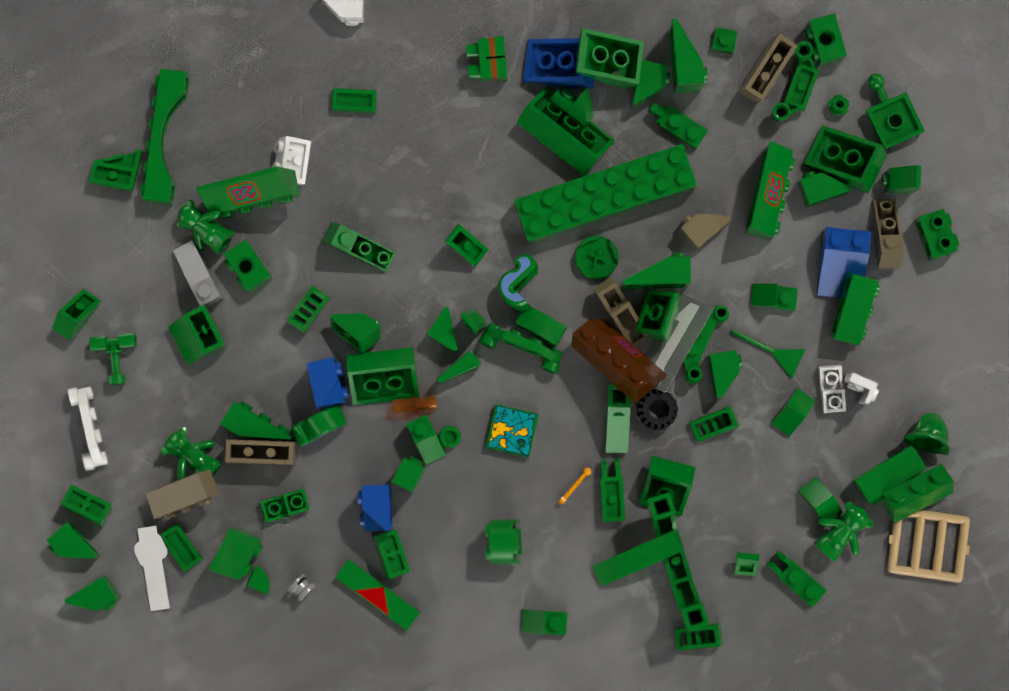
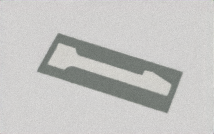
[646,293,714,393]

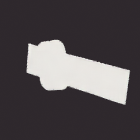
[134,526,170,611]

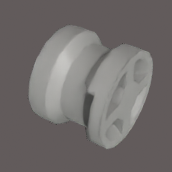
[288,574,316,602]

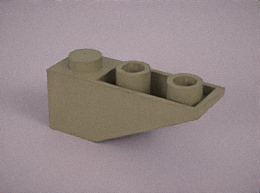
[873,198,904,269]

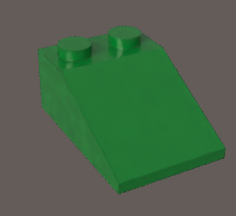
[669,19,708,94]
[576,28,644,89]
[804,125,887,194]
[621,253,691,289]
[209,527,263,580]

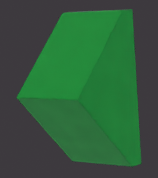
[427,307,458,353]
[771,388,815,437]
[798,477,843,519]

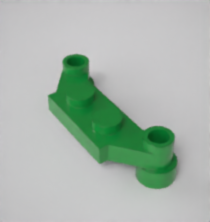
[772,41,820,122]
[683,305,729,384]
[479,323,563,374]

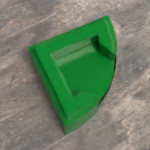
[247,565,270,595]

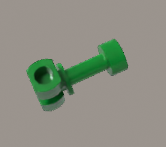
[89,333,137,385]

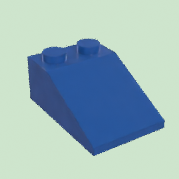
[523,38,594,89]
[816,227,871,298]

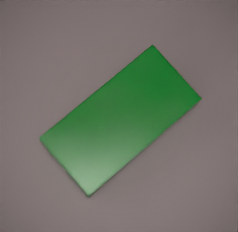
[331,88,377,114]
[160,523,203,573]

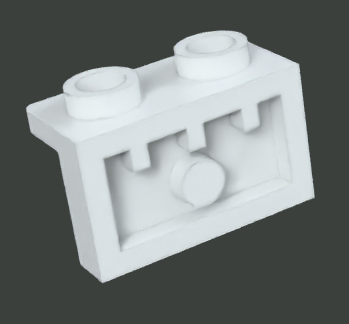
[272,136,311,185]
[843,373,879,404]

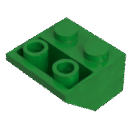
[168,305,227,366]

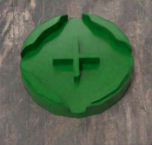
[575,236,619,280]

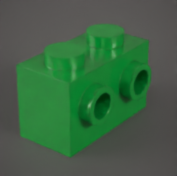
[915,209,959,261]

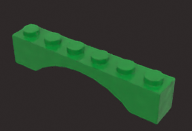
[140,69,190,205]

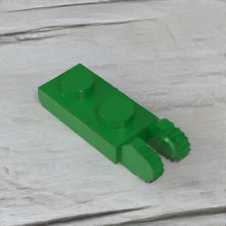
[600,459,625,522]
[766,550,827,608]

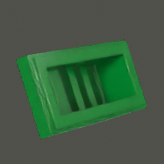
[286,285,331,334]
[460,309,487,335]
[437,351,482,384]
[689,405,740,443]
[674,622,723,651]

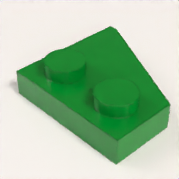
[89,149,143,192]

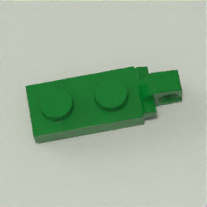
[649,102,709,150]

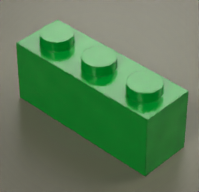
[830,271,880,345]
[852,445,926,505]
[883,464,954,523]

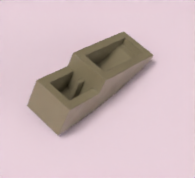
[592,277,648,347]

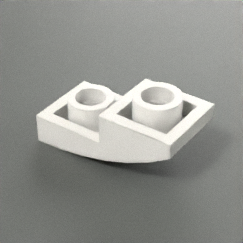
[818,365,846,413]

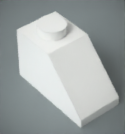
[321,0,365,26]

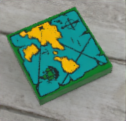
[486,404,539,458]

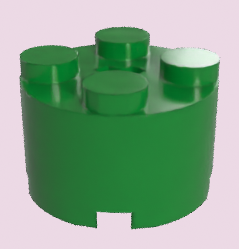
[485,519,522,565]

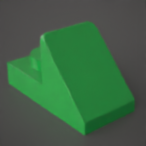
[550,86,594,126]
[445,224,489,267]
[750,283,798,311]
[521,609,567,635]

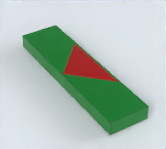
[335,559,421,631]

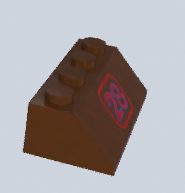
[572,318,667,404]

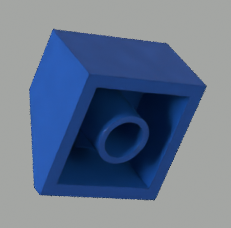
[307,357,349,409]
[358,485,393,531]

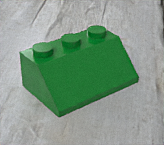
[347,347,420,406]

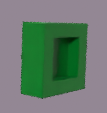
[712,27,738,54]
[734,552,760,576]

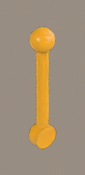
[558,467,592,505]

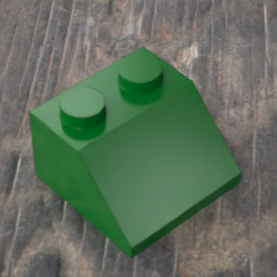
[634,290,681,342]
[639,456,695,516]

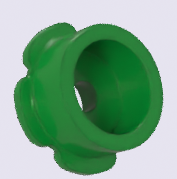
[828,94,850,116]

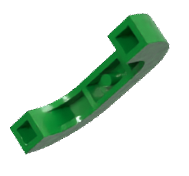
[647,492,710,632]

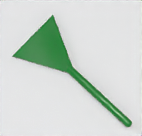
[731,330,806,379]

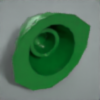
[904,413,950,455]

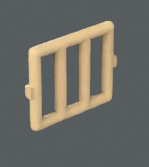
[887,510,970,583]

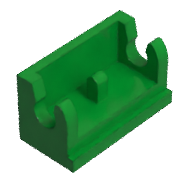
[61,484,112,528]
[372,529,411,580]

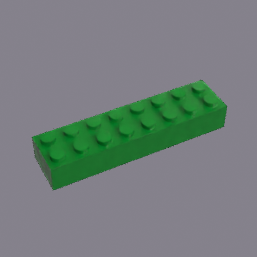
[514,144,697,245]

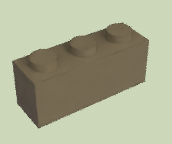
[738,33,798,104]
[225,440,297,465]
[146,470,219,521]

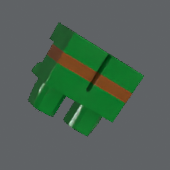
[466,36,508,83]

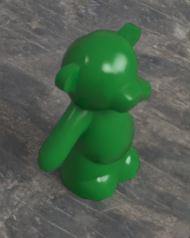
[177,199,235,255]
[161,427,222,480]
[813,501,873,563]

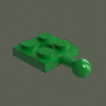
[865,73,925,150]

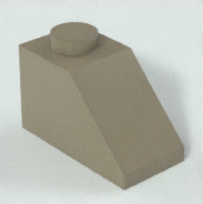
[679,213,732,250]

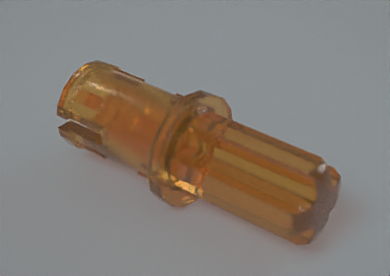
[392,395,437,413]

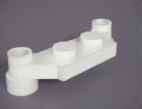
[68,386,108,471]

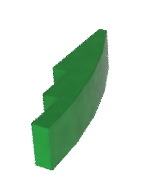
[592,530,683,586]

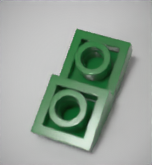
[515,307,567,347]
[259,488,310,523]

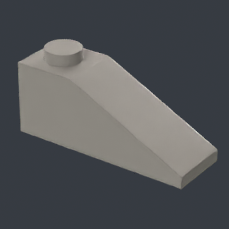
[173,240,224,307]

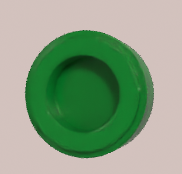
[439,426,461,448]

